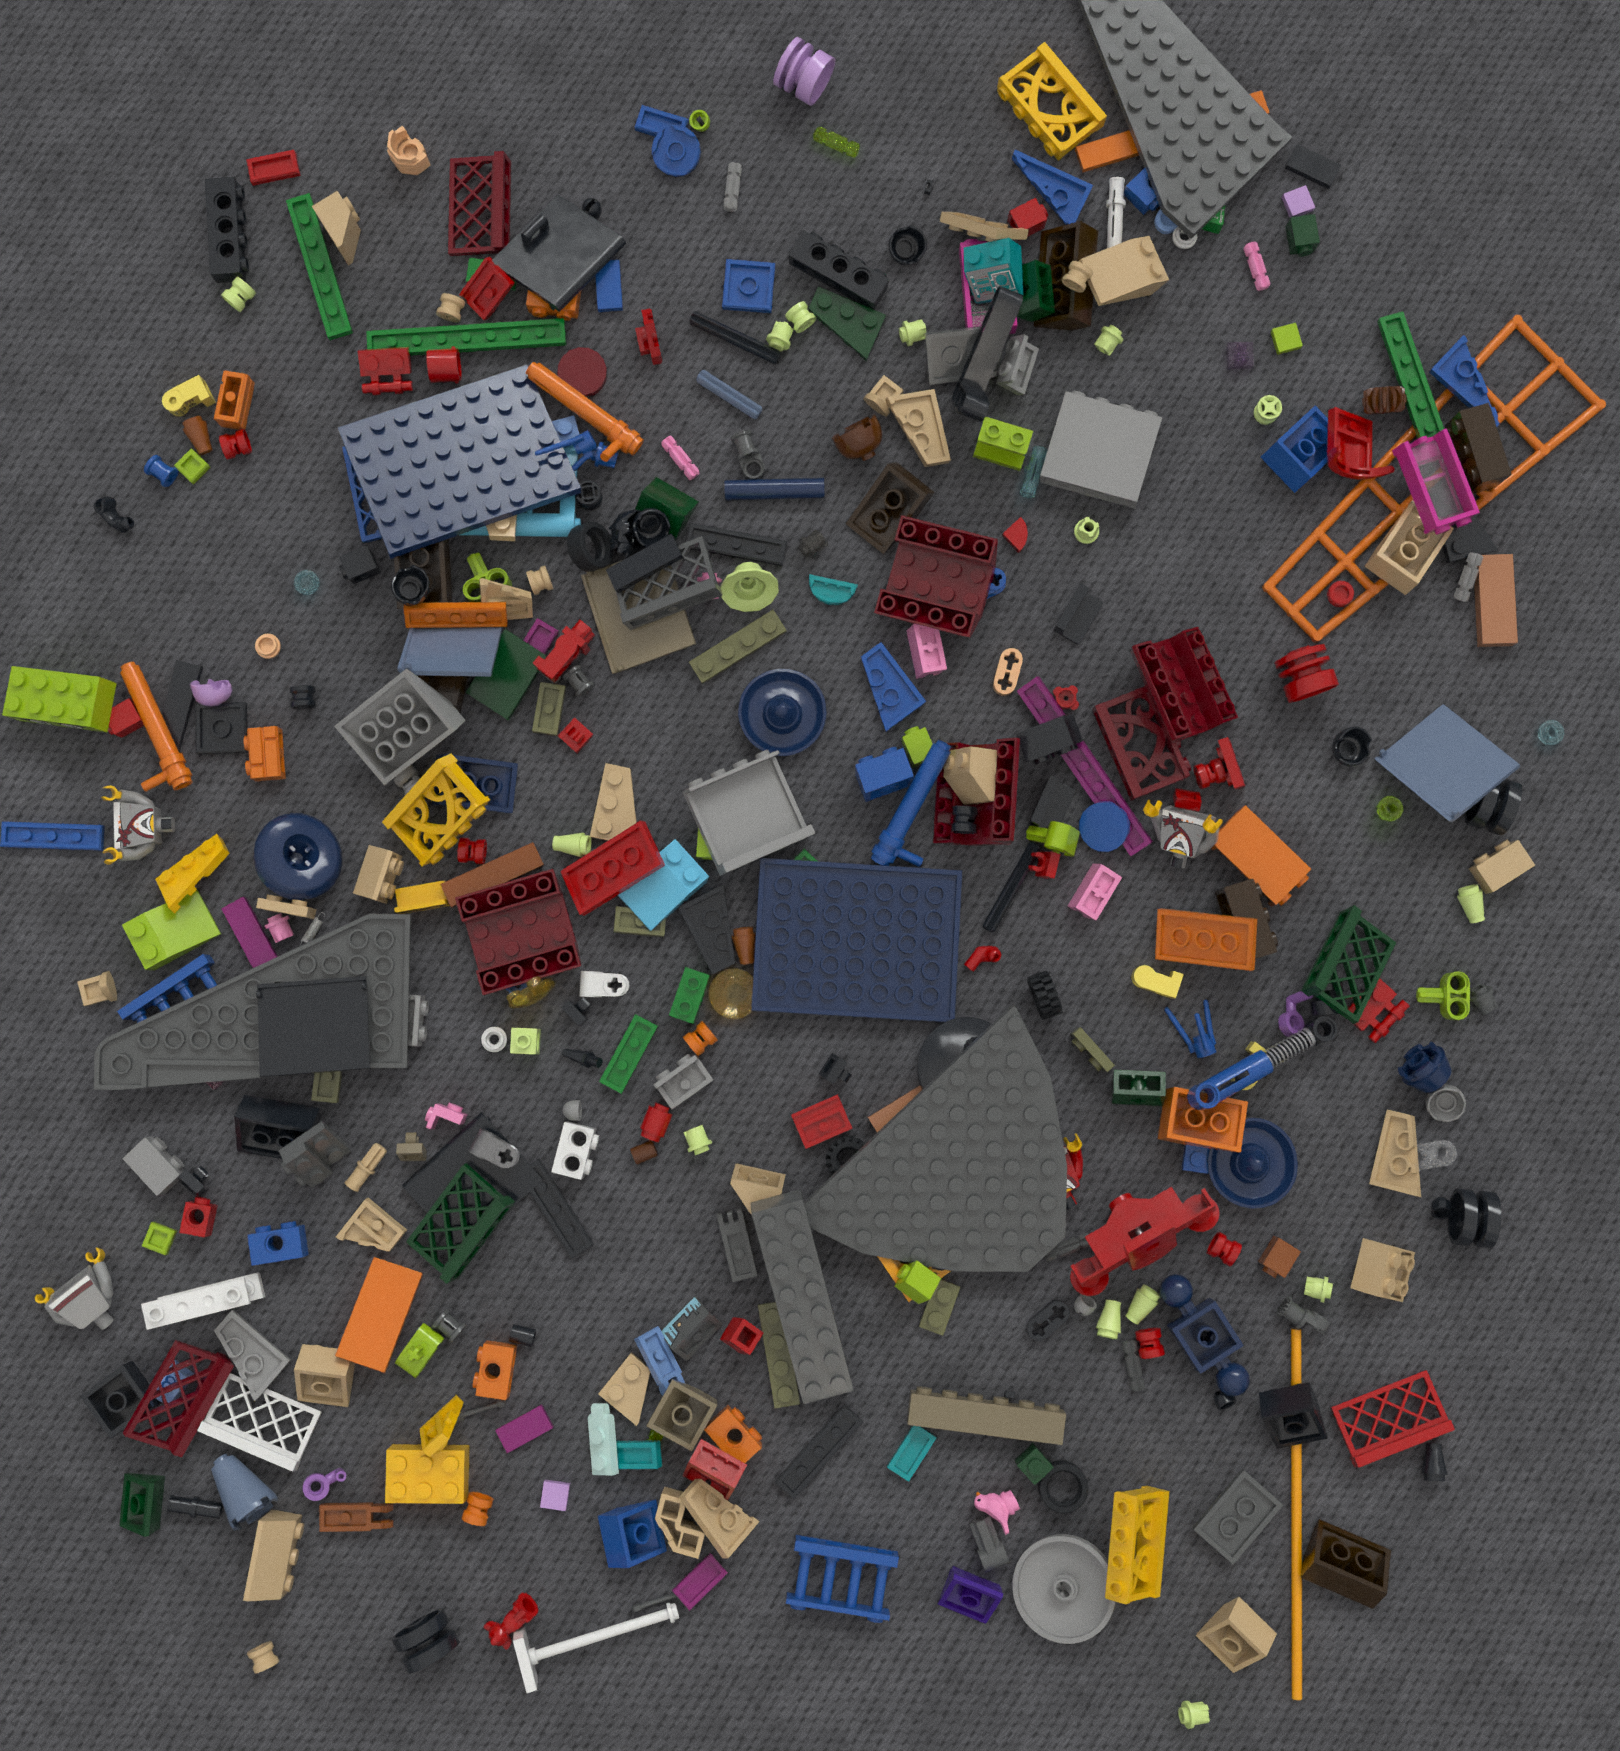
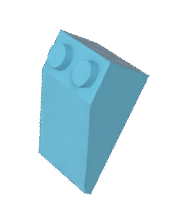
[618,839,709,931]

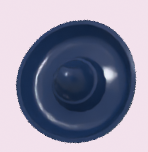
[738,669,827,756]
[253,813,343,900]
[1208,1118,1298,1208]

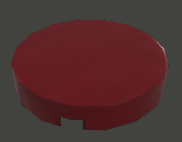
[557,347,607,397]

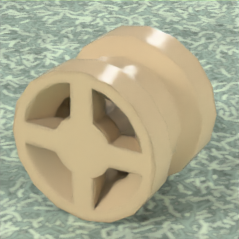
[1062,261,1093,292]
[436,293,465,323]
[526,565,553,595]
[247,1641,279,1673]

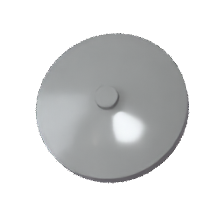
[1012,1534,1116,1644]

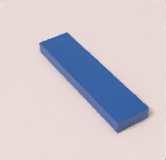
[0,822,105,851]

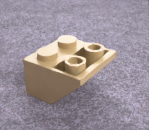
[353,845,404,904]
[1351,1238,1415,1302]

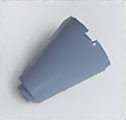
[211,1454,279,1531]

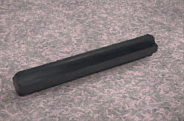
[689,311,781,364]
[983,842,1041,933]

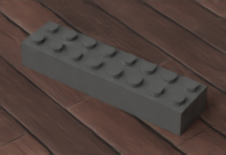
[750,1189,854,1404]

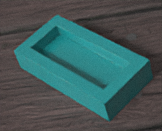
[887,1426,937,1482]
[616,1440,662,1469]

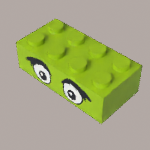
[2,666,117,732]

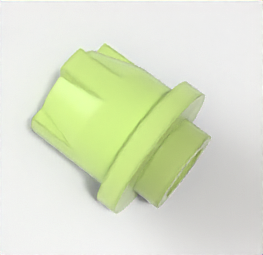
[899,319,926,346]
[766,321,794,352]
[1094,325,1123,356]
[1074,517,1099,544]
[684,1125,712,1155]
[1304,1277,1333,1303]
[1178,1701,1210,1729]

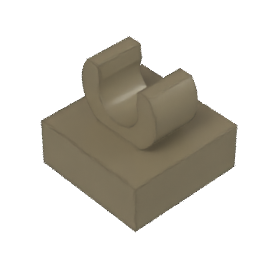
[396,1132,427,1161]

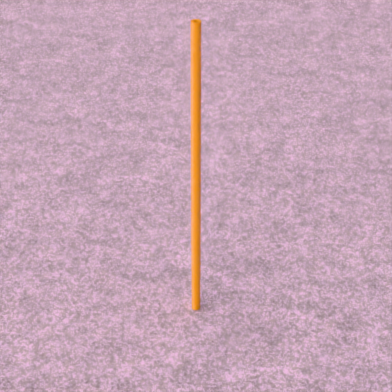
[1291,1329,1302,1700]

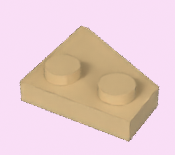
[336,1198,407,1251]

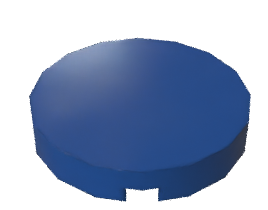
[651,125,701,177]
[1079,801,1130,852]

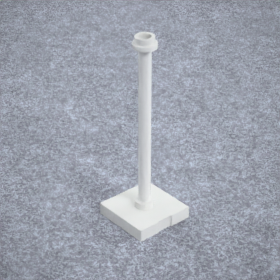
[513,1602,679,1693]

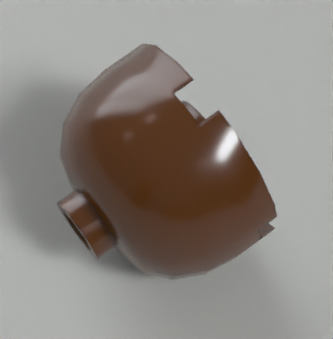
[832,414,882,461]

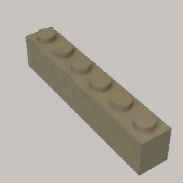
[907,1386,1066,1445]

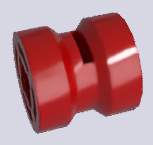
[219,429,252,460]
[1193,758,1226,789]
[457,837,487,865]
[1207,1231,1242,1267]
[1135,1327,1165,1359]

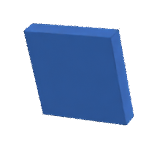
[722,259,775,313]

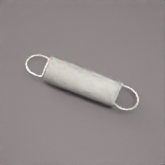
[300,912,325,945]

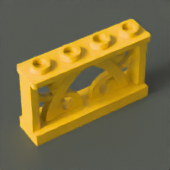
[997,42,1107,161]
[382,753,490,867]
[1105,1486,1169,1604]

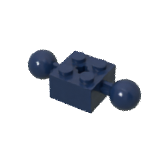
[1160,1274,1250,1396]

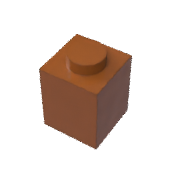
[1258,1236,1301,1278]

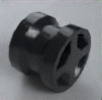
[290,685,316,709]

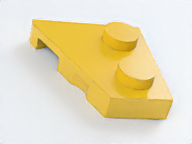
[420,1395,464,1458]

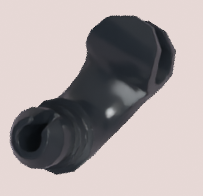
[94,496,134,533]

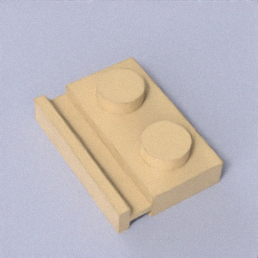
[256,894,317,919]

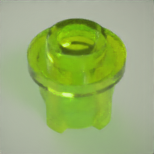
[1376,796,1403,822]

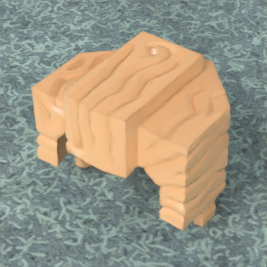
[387,126,431,175]

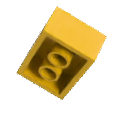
[385,1444,469,1504]

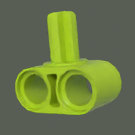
[463,553,512,602]
[1026,821,1080,857]
[1416,971,1470,1020]
[395,1323,444,1378]

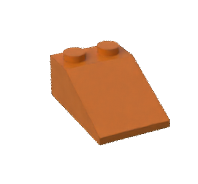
[1158,1087,1248,1153]

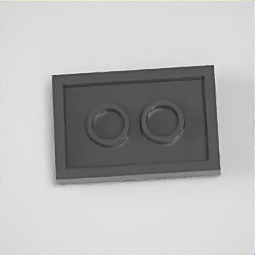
[925,326,1002,385]
[1192,1469,1283,1565]

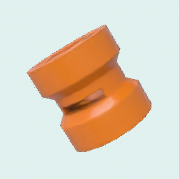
[683,1021,718,1056]
[461,1492,494,1526]

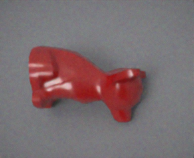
[484,1593,538,1650]

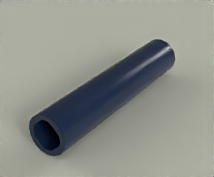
[724,478,825,500]

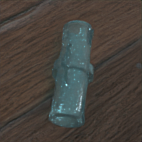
[1019,446,1048,498]

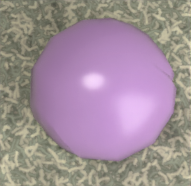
[190,679,233,706]

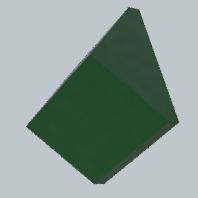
[635,477,699,540]
[119,1473,165,1537]

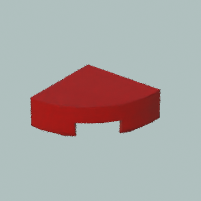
[1002,517,1028,553]

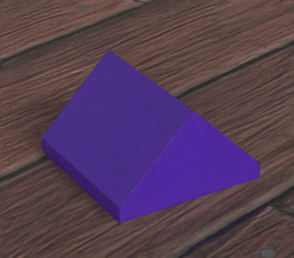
[938,1566,1003,1624]

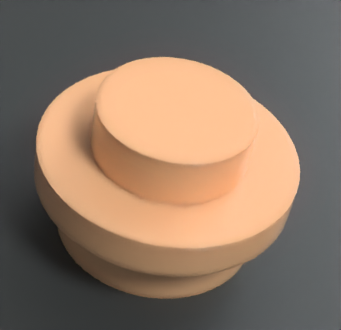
[255,634,281,659]

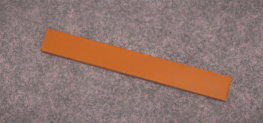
[1075,90,1270,173]

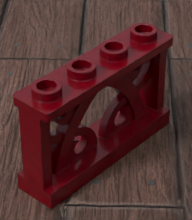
[1092,686,1191,801]

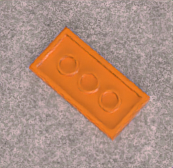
[1155,908,1257,971]
[335,1257,423,1373]

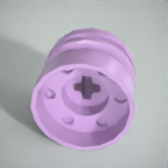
[773,37,835,106]

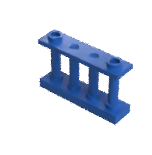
[117,954,217,1023]
[786,1535,899,1623]

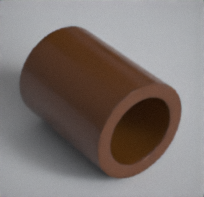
[630,1140,658,1165]

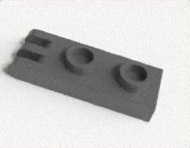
[717,1208,758,1282]

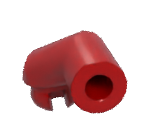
[964,946,1002,972]

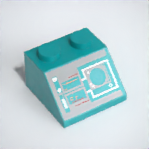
[963,238,1023,304]

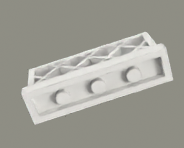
[197,1373,322,1472]

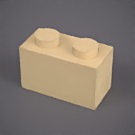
[1469,839,1535,894]

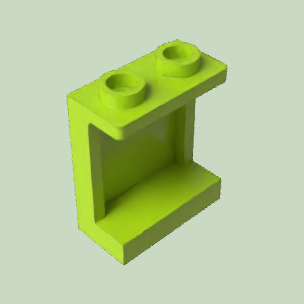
[973,416,1033,471]

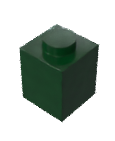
[1285,214,1320,257]
[1014,1443,1054,1485]

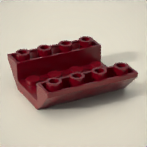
[874,515,998,638]
[1130,627,1239,744]
[933,738,1020,846]
[455,869,581,995]

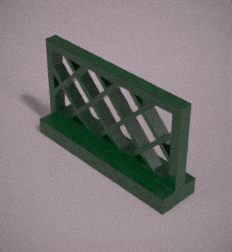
[1301,905,1396,1024]
[406,1163,515,1284]

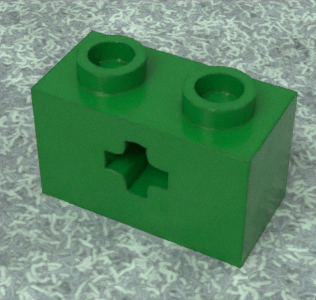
[669,967,711,1024]

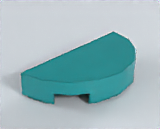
[809,574,858,605]

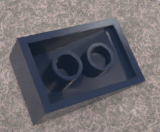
[431,754,518,813]

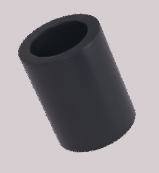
[509,1324,536,1347]

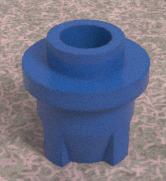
[591,442,619,468]

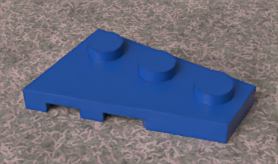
[861,642,926,732]

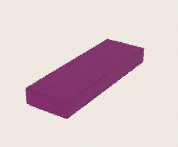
[221,896,278,968]

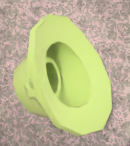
[721,562,779,612]

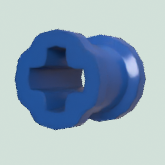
[144,455,179,487]

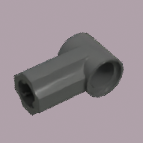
[969,1515,1010,1572]

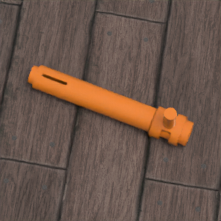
[526,362,644,462]
[120,662,193,792]

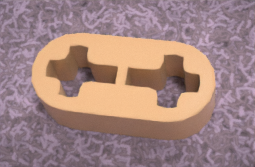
[993,648,1023,696]

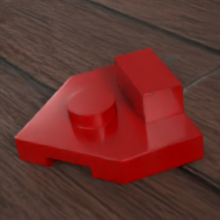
[635,308,662,365]

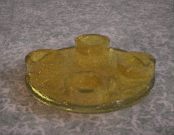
[709,968,753,1019]
[506,977,555,1009]

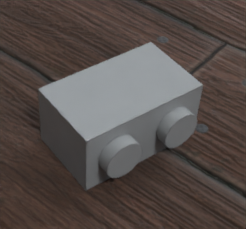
[122,1136,184,1196]

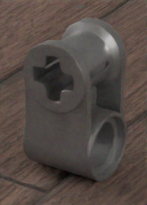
[468,1128,520,1168]

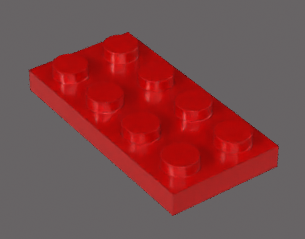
[560,820,665,916]

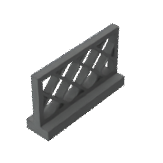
[616,536,723,630]

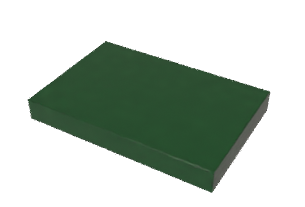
[466,629,547,720]

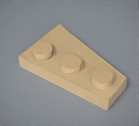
[940,212,1029,242]
[885,389,951,467]
[1369,1110,1421,1197]
[679,1479,760,1558]

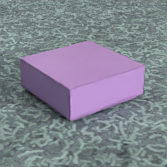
[1281,185,1315,218]
[540,1480,570,1511]

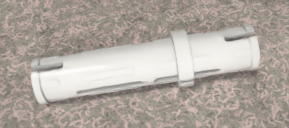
[1106,177,1126,248]

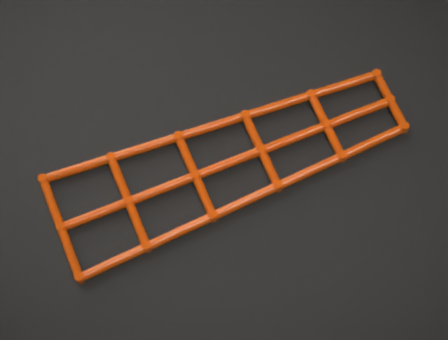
[1262,315,1606,643]

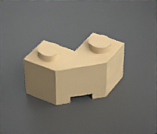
[655,1487,705,1559]

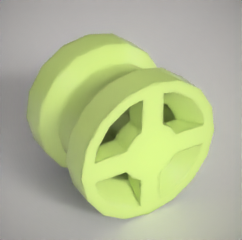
[785,301,816,333]
[1254,395,1282,425]

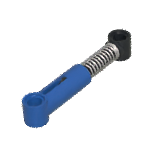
[1187,1016,1338,1110]

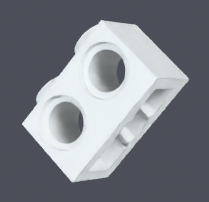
[551,1121,599,1180]

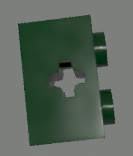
[1017,260,1055,322]
[1111,1070,1166,1106]

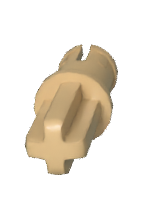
[344,1143,387,1192]

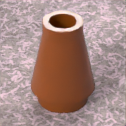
[182,416,213,455]
[731,926,756,964]

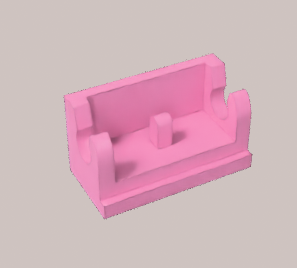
[907,624,947,679]
[1068,863,1122,920]

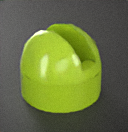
[689,110,710,132]

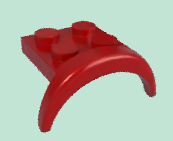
[1327,407,1395,480]

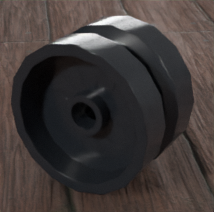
[1465,779,1522,836]
[1447,1188,1502,1249]
[391,1608,460,1674]

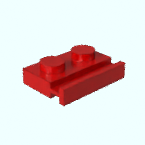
[459,257,515,320]
[1216,737,1246,790]
[791,1094,853,1149]

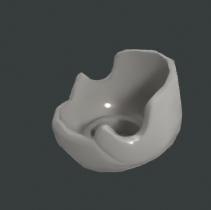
[1426,1084,1466,1122]

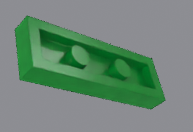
[599,1014,658,1094]

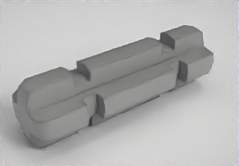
[723,162,742,212]
[1454,552,1483,602]

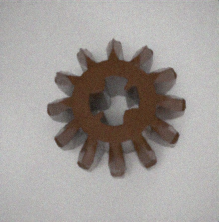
[1362,386,1406,415]

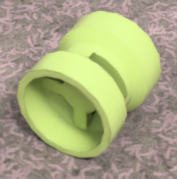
[221,276,256,312]

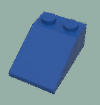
[1261,405,1328,493]

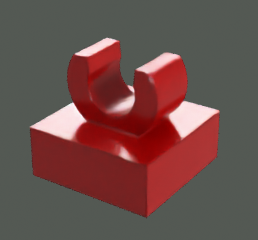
[558,717,594,753]
[1173,788,1202,811]
[1028,851,1060,879]

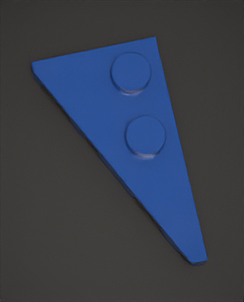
[1012,150,1093,225]
[1429,335,1500,427]

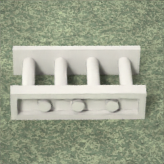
[141,1272,265,1330]

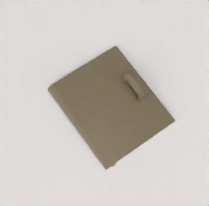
[581,561,696,674]

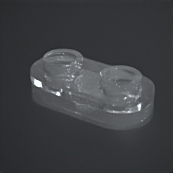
[1417,1140,1457,1170]

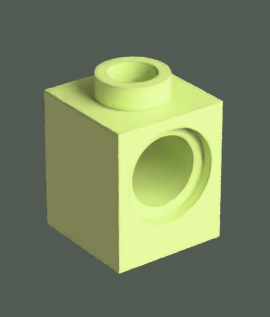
[510,1028,541,1054]

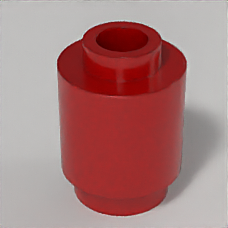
[640,1103,673,1143]

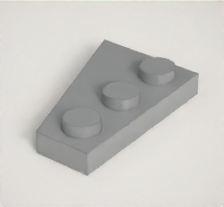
[214,1310,291,1401]

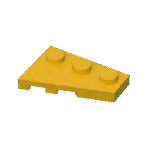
[155,834,230,914]

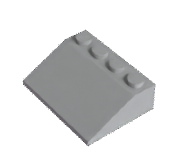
[334,668,466,785]

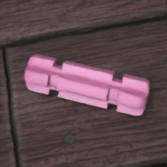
[1244,242,1270,291]
[661,436,699,480]

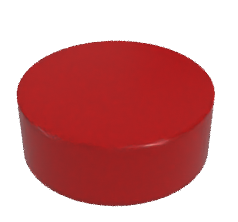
[1327,581,1354,607]

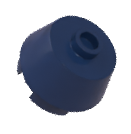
[1398,1042,1452,1093]

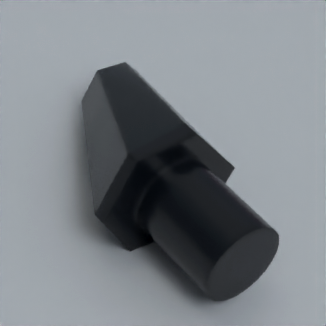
[562,1049,603,1068]

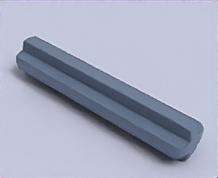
[696,370,762,419]

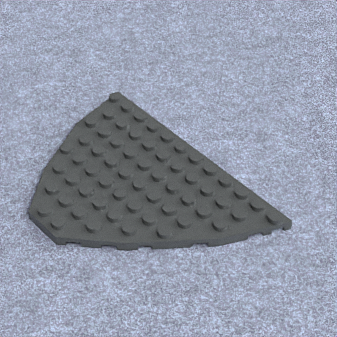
[804,1004,1067,1272]

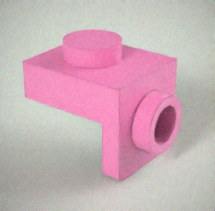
[425,1103,468,1130]

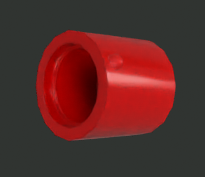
[427,346,462,384]

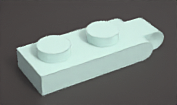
[588,1403,619,1476]

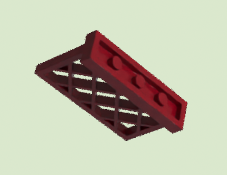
[448,151,511,256]
[123,1340,234,1458]

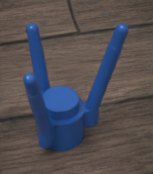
[535,430,597,472]
[1164,1000,1217,1058]

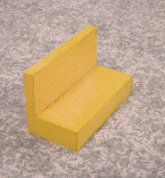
[394,880,450,914]

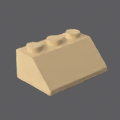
[243,1510,304,1601]

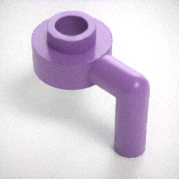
[1278,991,1313,1037]
[302,1468,346,1501]

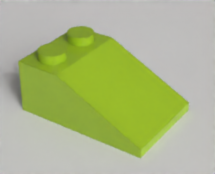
[122,890,221,971]

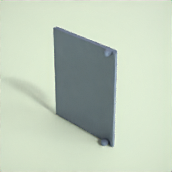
[397,627,503,677]
[1374,704,1520,822]

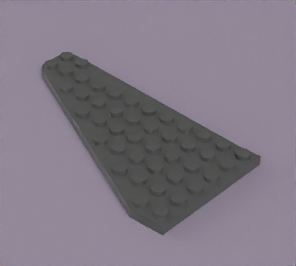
[1077,0,1292,239]
[94,914,412,1090]

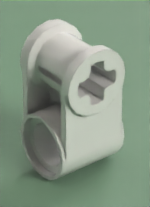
[579,971,630,997]

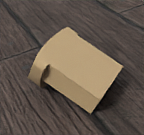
[863,375,903,417]
[78,971,117,1006]

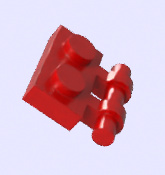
[357,347,413,396]
[1347,978,1410,1043]

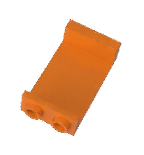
[1211,805,1311,907]

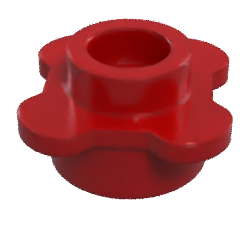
[1053,685,1079,710]

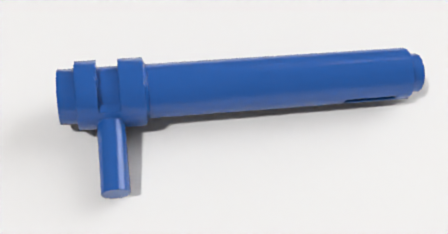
[871,740,951,867]

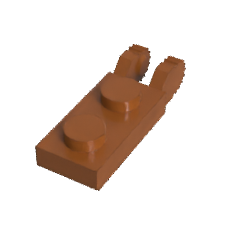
[319,1502,393,1532]

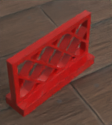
[1330,1370,1455,1468]

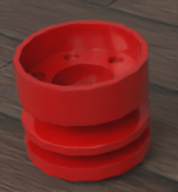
[1274,644,1339,703]

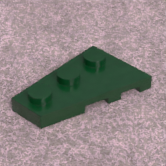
[808,286,886,362]

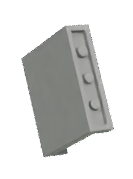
[1040,391,1162,509]
[682,750,815,876]

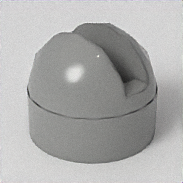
[563,1100,582,1121]
[1074,1294,1097,1316]

